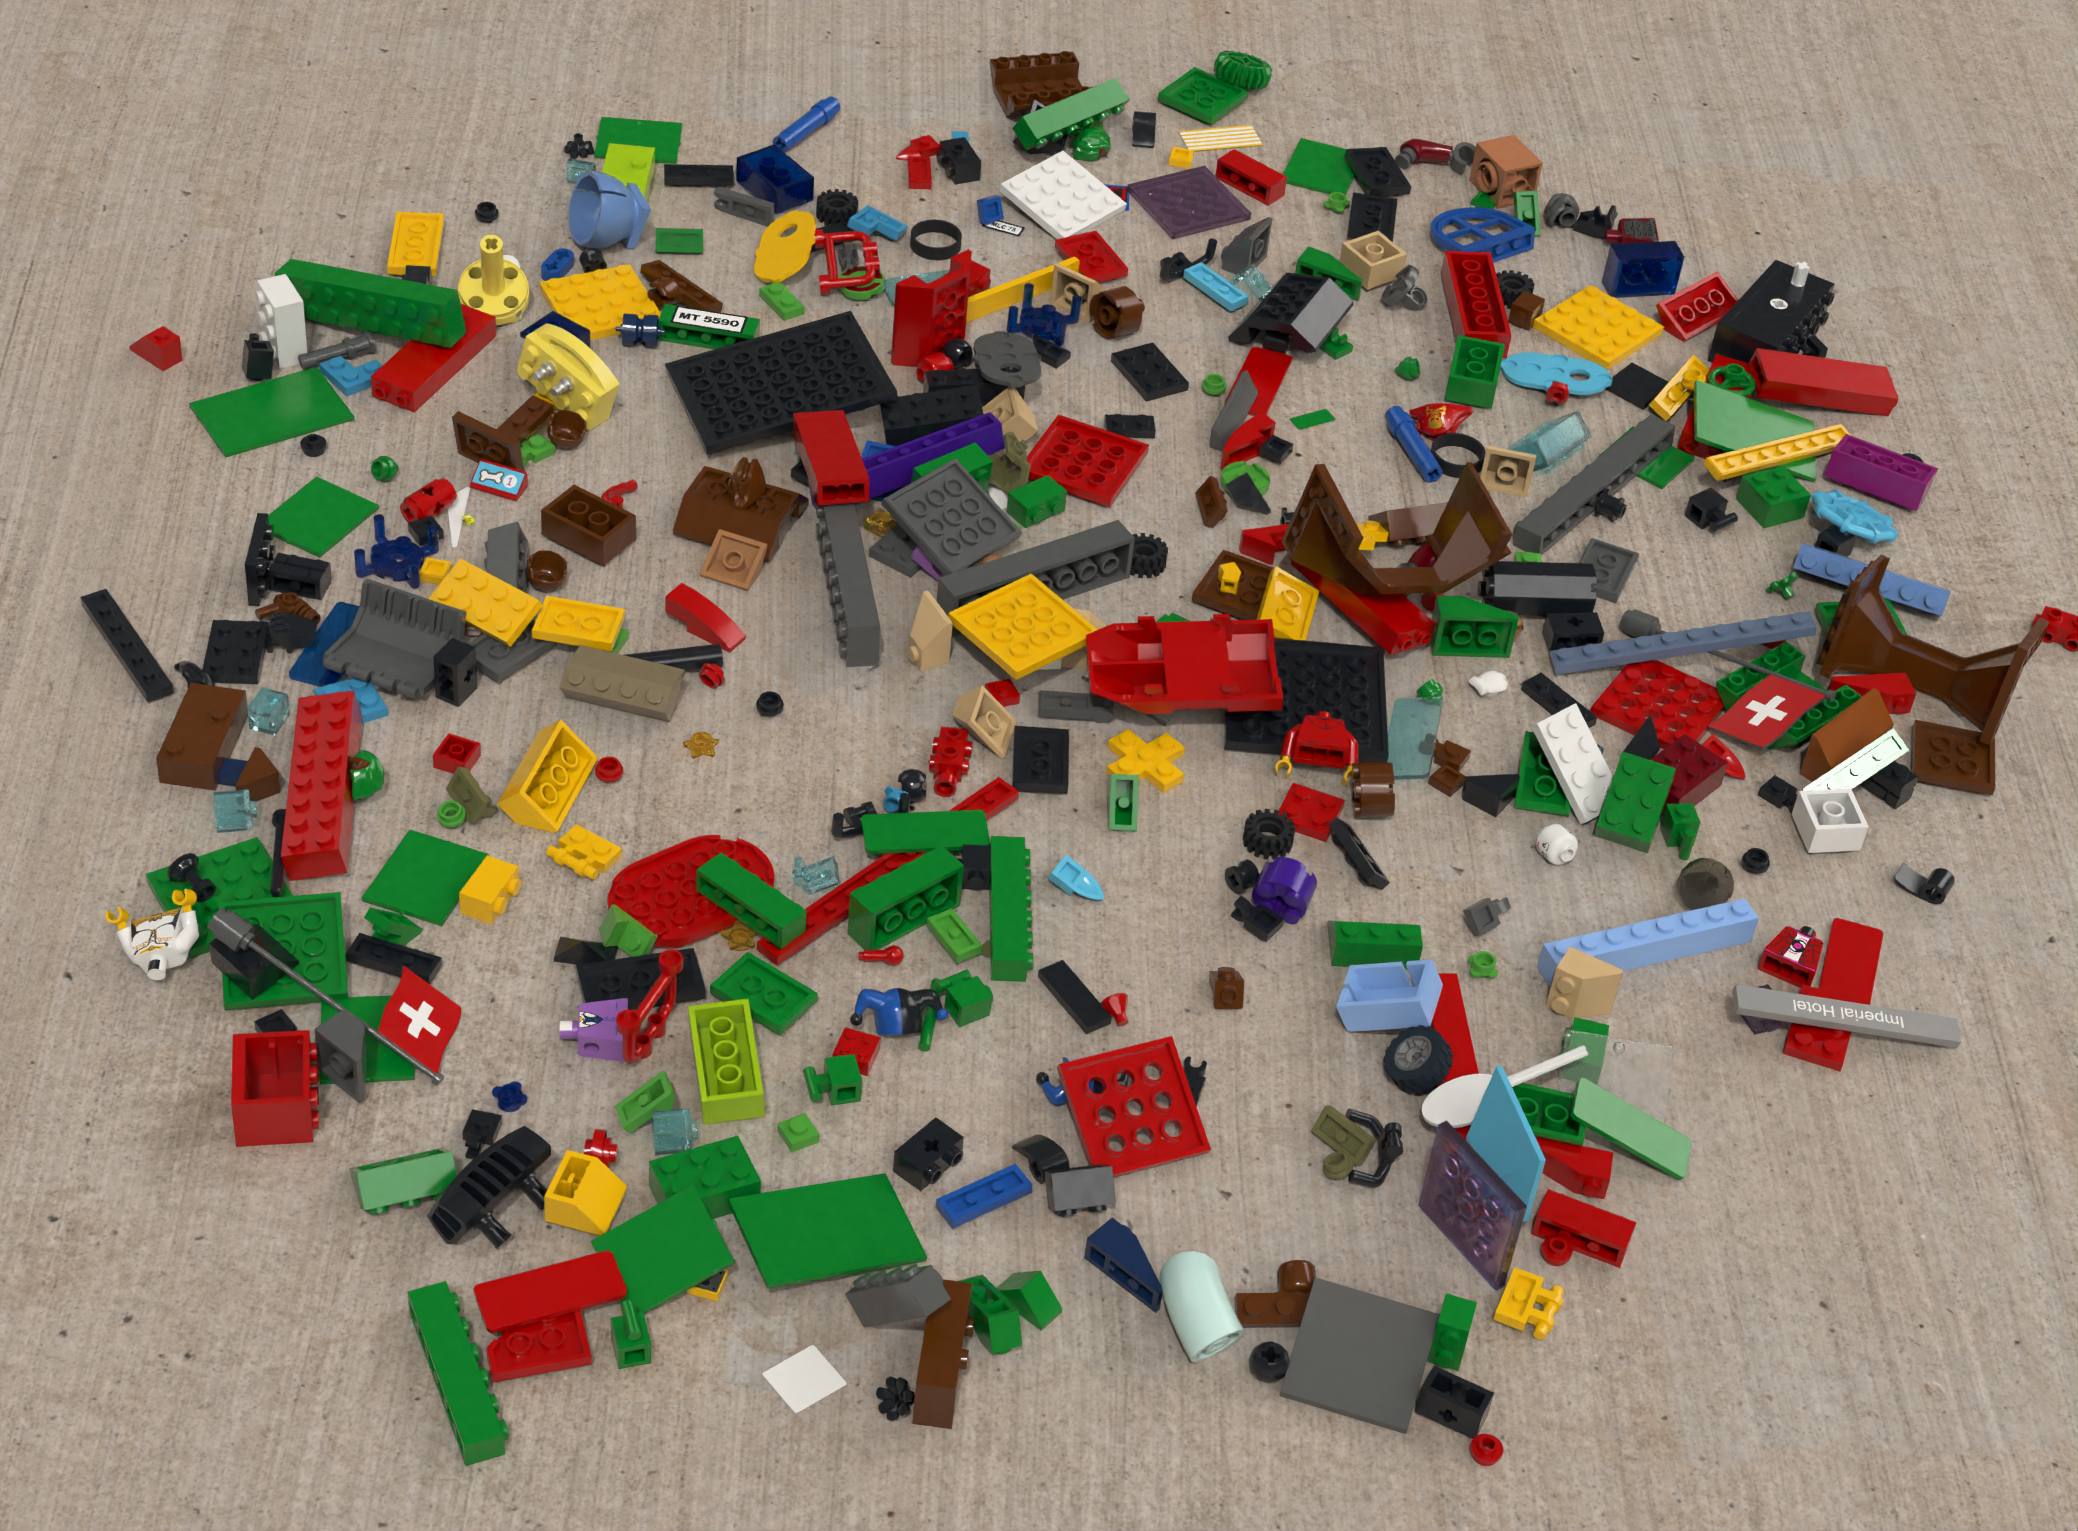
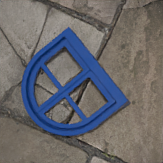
[1430,207,1535,262]

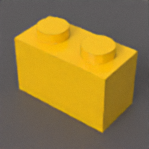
[459,855,521,924]

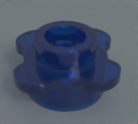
[492,1081,528,1112]

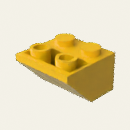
[544,1150,627,1236]

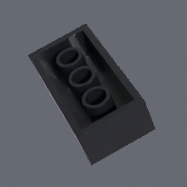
[880,385,984,446]

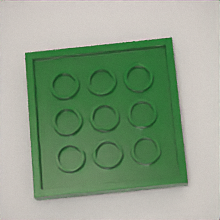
[146,837,293,958]
[219,892,348,1010]

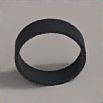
[910,219,962,261]
[1431,433,1486,478]

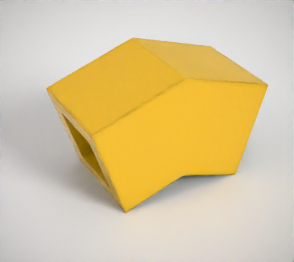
[1218,562,1241,594]

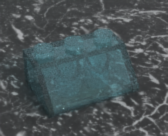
[1506,411,1592,472]

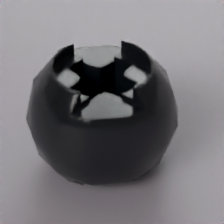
[942,338,973,368]
[898,769,926,804]
[1249,1341,1290,1383]

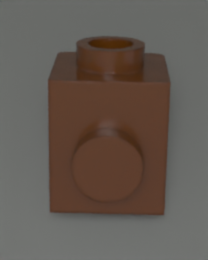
[1209,967,1244,1009]

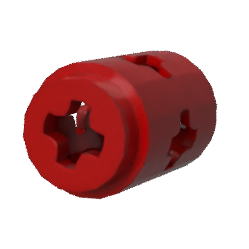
[400,478,457,523]

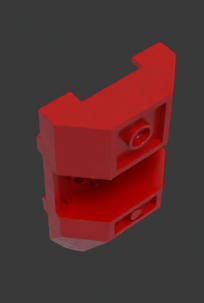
[1086,614,1283,714]

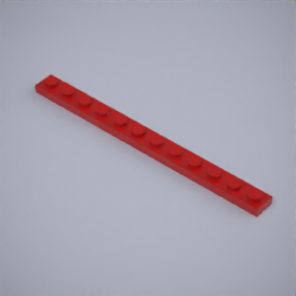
[757,777,1019,965]

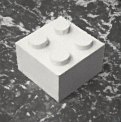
[1792,789,1869,853]

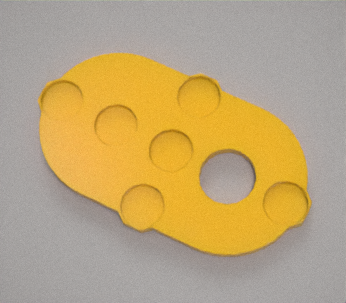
[754,210,817,283]

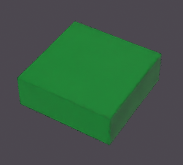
[1470,191,1496,209]

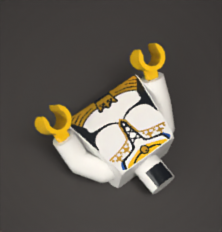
[105,889,199,980]

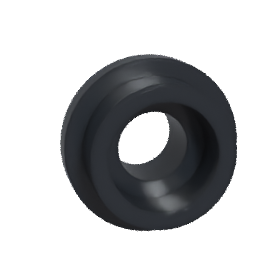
[475,202,499,223]
[300,434,327,457]
[756,691,784,716]
[1741,848,1770,873]

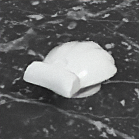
[1469,670,1508,695]

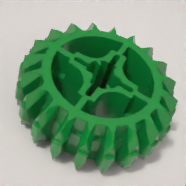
[1213,50,1272,90]

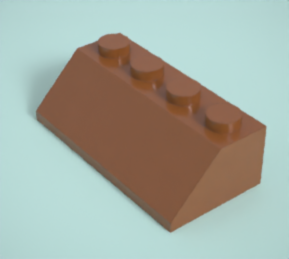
[1800,688,1894,782]

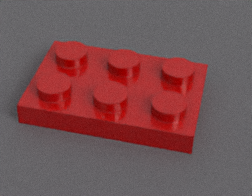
[1055,231,1129,283]
[1783,984,1859,1072]

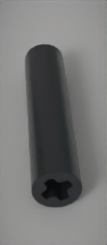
[624,644,723,672]

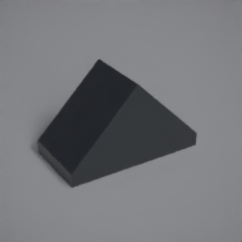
[1461,774,1520,817]

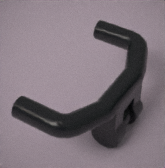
[1160,238,1217,281]
[831,793,911,839]
[1345,1108,1403,1188]

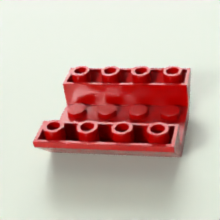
[891,249,972,367]

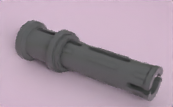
[298,331,375,370]

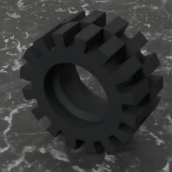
[816,189,858,226]
[1496,270,1535,309]
[1130,533,1168,579]
[1242,809,1295,860]

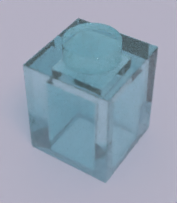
[247,687,290,736]
[214,789,257,833]
[652,1108,698,1155]

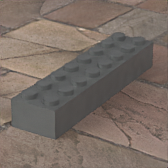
[815,503,880,668]
[937,520,1135,637]

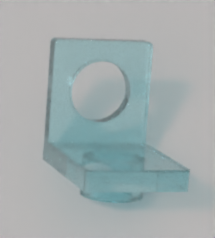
[1229,264,1272,300]

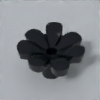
[564,133,594,159]
[876,1376,915,1421]

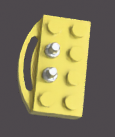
[516,324,620,431]

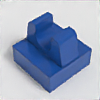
[977,195,1004,224]

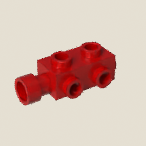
[2031,605,2078,651]
[929,726,973,797]

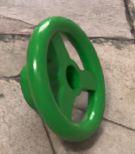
[1708,364,1756,397]

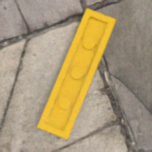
[1649,354,1709,421]

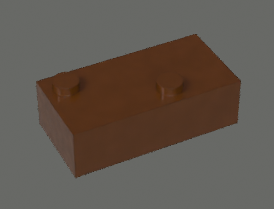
[156,683,248,791]
[912,1279,975,1429]

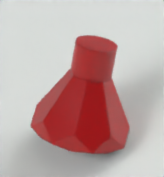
[1421,592,1445,611]
[1101,993,1129,1026]

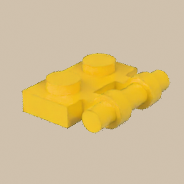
[546,824,622,880]
[1493,1267,1564,1340]

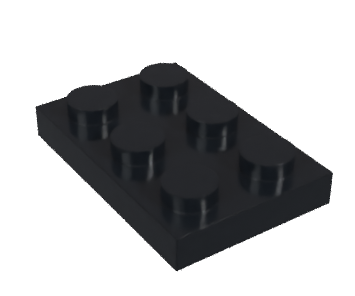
[1344,147,1411,196]
[1347,192,1398,242]
[1111,342,1189,402]
[245,513,276,606]
[202,620,268,685]
[1012,726,1069,794]

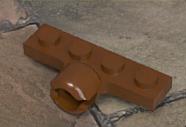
[640,260,723,312]
[1234,1260,1316,1328]

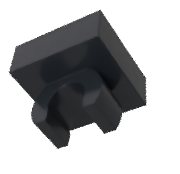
[1800,335,1828,358]

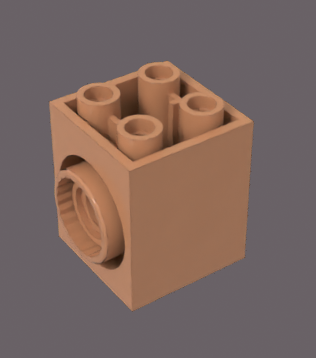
[1469,135,1543,209]

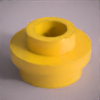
[1682,369,1706,390]

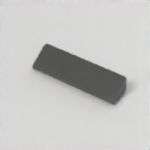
[1209,370,1258,452]

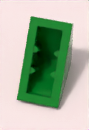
[997,1270,1063,1331]

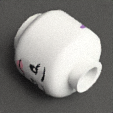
[1536,824,1578,865]

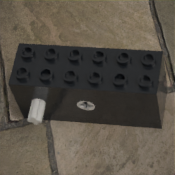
[1708,260,1835,363]

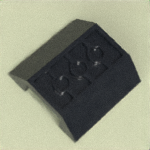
[1228,272,1354,353]

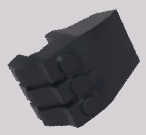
[1573,205,1618,238]
[264,612,318,653]

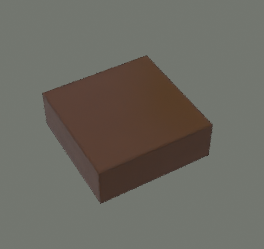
[1428,764,1466,797]

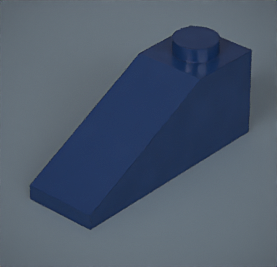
[1084,1217,1162,1313]

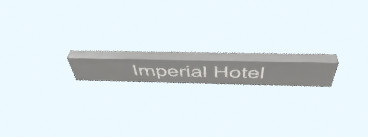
[1732,984,1961,1048]

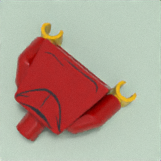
[1275,711,1358,787]

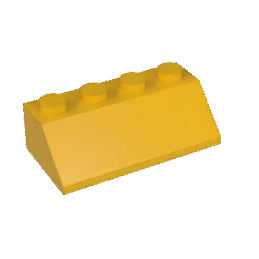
[497,719,598,833]

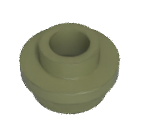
[1323,1152,1354,1180]

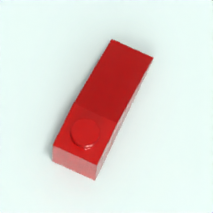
[1827,673,1916,714]
[1535,1136,1613,1199]

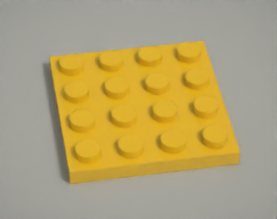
[539,264,661,342]
[1533,285,1664,370]
[948,574,1098,680]

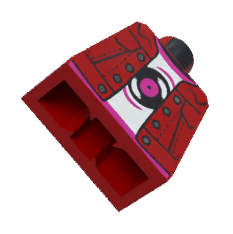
[1758,926,1824,988]

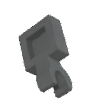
[1463,897,1511,936]

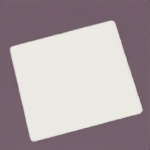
[762,1345,847,1413]

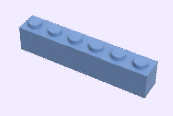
[1793,543,1951,616]

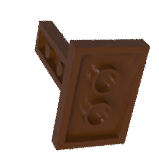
[452,395,554,471]

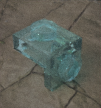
[566,158,596,192]
[792,856,840,895]

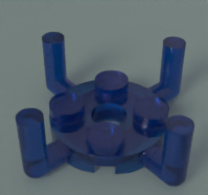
[1006,283,1082,346]
[354,514,439,589]

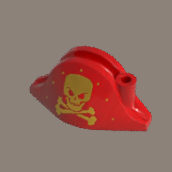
[1409,403,1473,441]

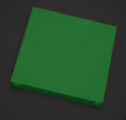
[1601,426,1695,489]

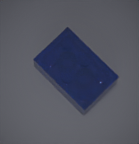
[736,144,814,214]
[1602,241,1685,298]

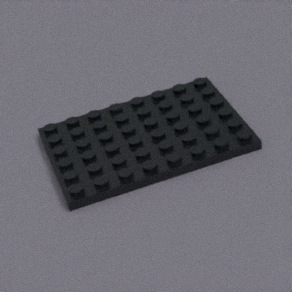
[665,311,898,455]

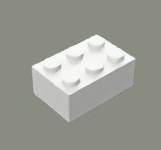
[255,274,307,369]

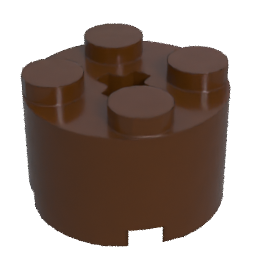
[1089,286,1145,339]
[1351,762,1395,818]

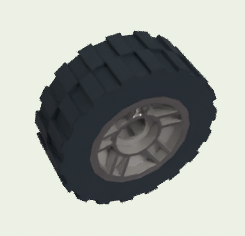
[1383,1025,1453,1094]

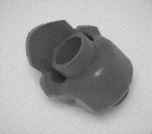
[1544,193,1579,226]

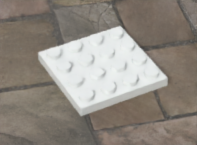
[999,151,1127,239]

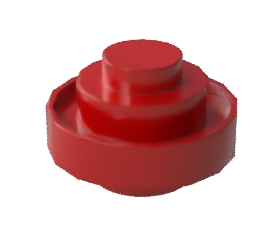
[584,1129,618,1168]

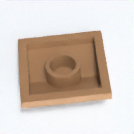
[699,529,768,591]

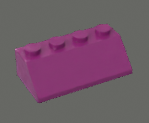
[1824,434,1938,511]

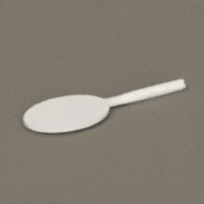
[1422,1045,1588,1128]

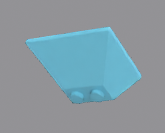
[1460,1066,1546,1222]

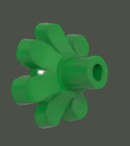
[1766,572,1798,599]

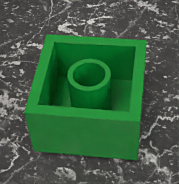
[1736,466,1811,529]

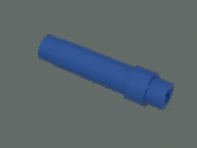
[773,96,841,153]
[1385,406,1443,482]

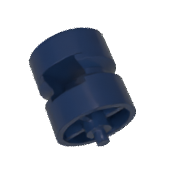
[616,313,665,347]

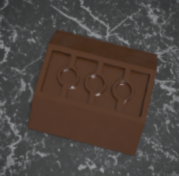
[990,51,1092,117]
[673,466,809,563]

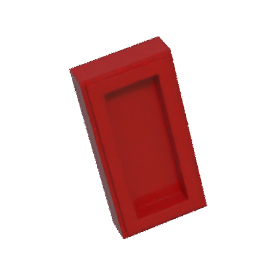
[907,156,932,190]

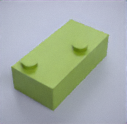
[596,143,655,202]
[688,999,765,1125]

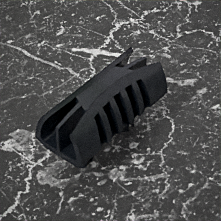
[427,1126,551,1249]

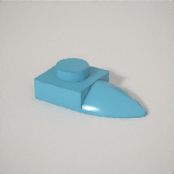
[1048,855,1104,900]

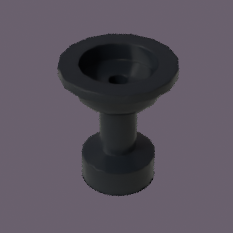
[167,853,216,902]

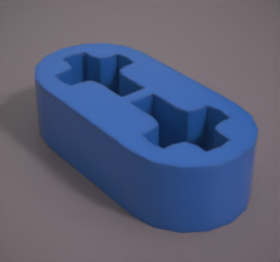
[541,248,574,281]

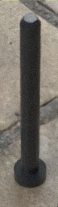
[270,809,286,897]

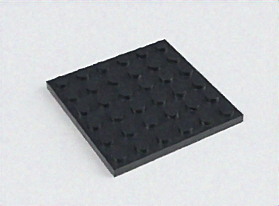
[1225,638,1389,762]

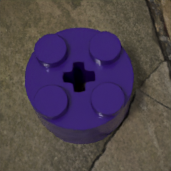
[1252,857,1317,924]

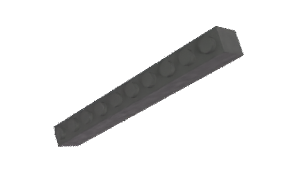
[1513,415,1676,555]

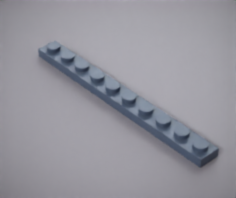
[1550,611,1816,675]

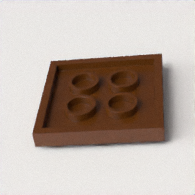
[1192,550,1294,620]
[1912,720,1996,796]

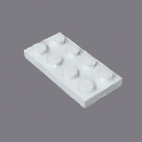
[1531,703,1613,825]

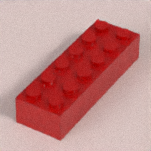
[1441,251,1512,358]

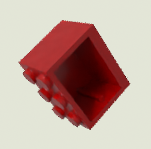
[231,1030,319,1147]

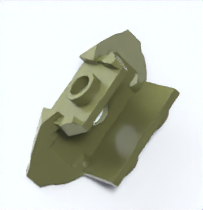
[989,432,1031,494]

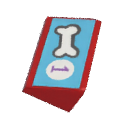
[470,459,528,501]

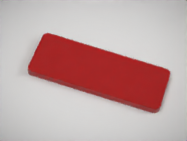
[1224,347,1292,416]
[1819,918,1884,1005]
[473,1251,627,1333]

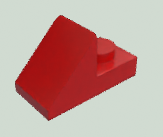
[1239,524,1289,565]

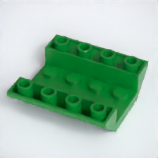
[1716,642,1862,749]

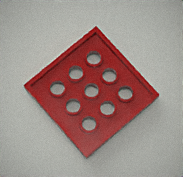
[1027,414,1149,507]
[1590,660,1725,749]
[1057,1036,1211,1178]

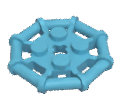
[1811,489,1898,544]

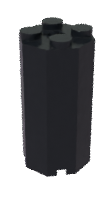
[1478,561,1597,615]

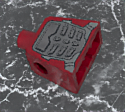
[1604,218,1659,262]

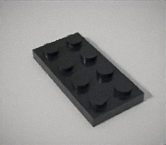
[576,948,706,1010]

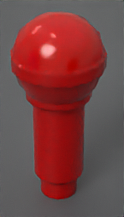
[858,945,904,966]

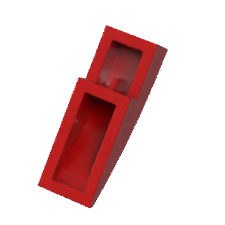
[1220,412,1276,470]
[665,583,746,653]

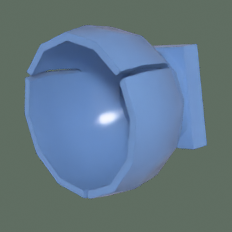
[569,171,651,249]

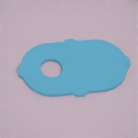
[1500,352,1613,395]

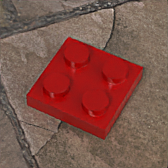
[1278,783,1345,842]

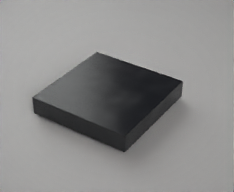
[1605,362,1668,410]

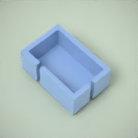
[1336,959,1443,1032]

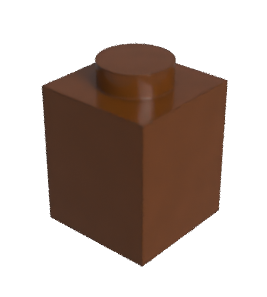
[1508,291,1545,331]

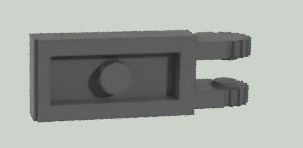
[714,186,774,227]
[1038,690,1114,723]

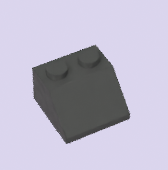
[1221,217,1273,278]
[314,1009,367,1103]

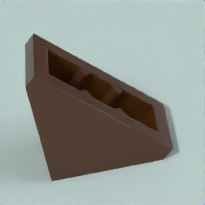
[235,747,280,807]

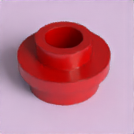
[699,663,725,689]
[595,757,623,782]
[1541,1236,1573,1266]
[1470,1434,1504,1466]

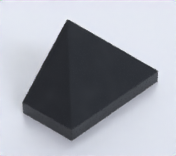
[554,936,619,965]

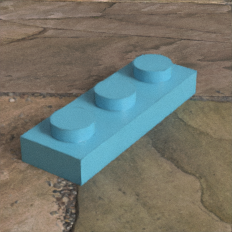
[1183,262,1249,312]

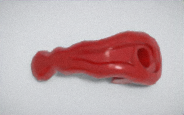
[1545,381,1569,405]
[601,480,638,509]

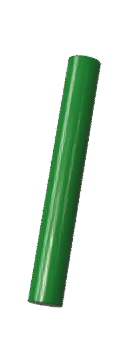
[918,978,941,1052]

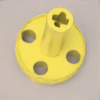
[458,235,529,325]

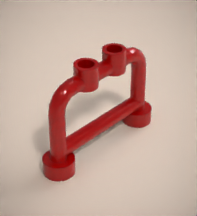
[814,229,880,294]
[616,949,683,1064]

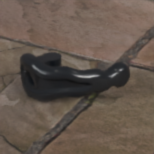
[174,660,214,688]

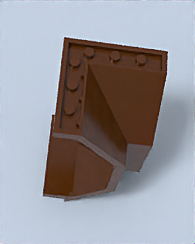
[1282,462,1512,595]
[1816,555,2049,745]

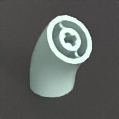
[1159,1251,1245,1362]

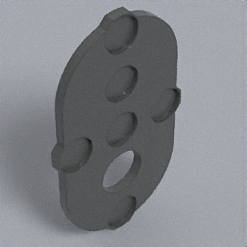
[973,331,1041,388]

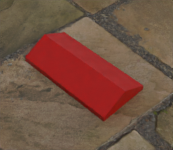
[1656,271,1739,342]

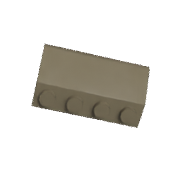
[560,645,686,722]

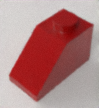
[129,326,183,371]

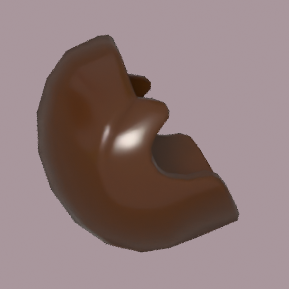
[547,410,587,449]
[527,550,567,591]

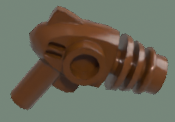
[255,592,321,625]

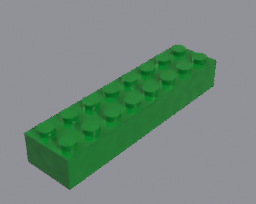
[274,259,466,348]

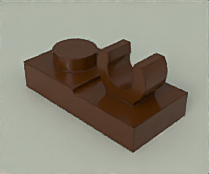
[1195,476,1228,528]

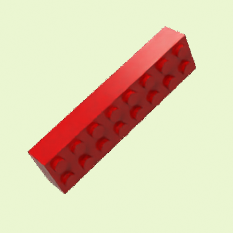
[281,690,362,881]

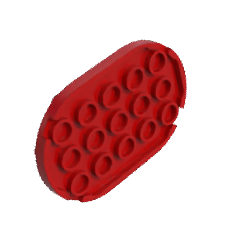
[607,835,774,948]

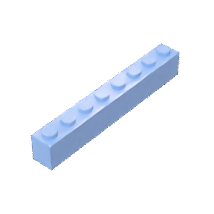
[1537,899,1759,988]

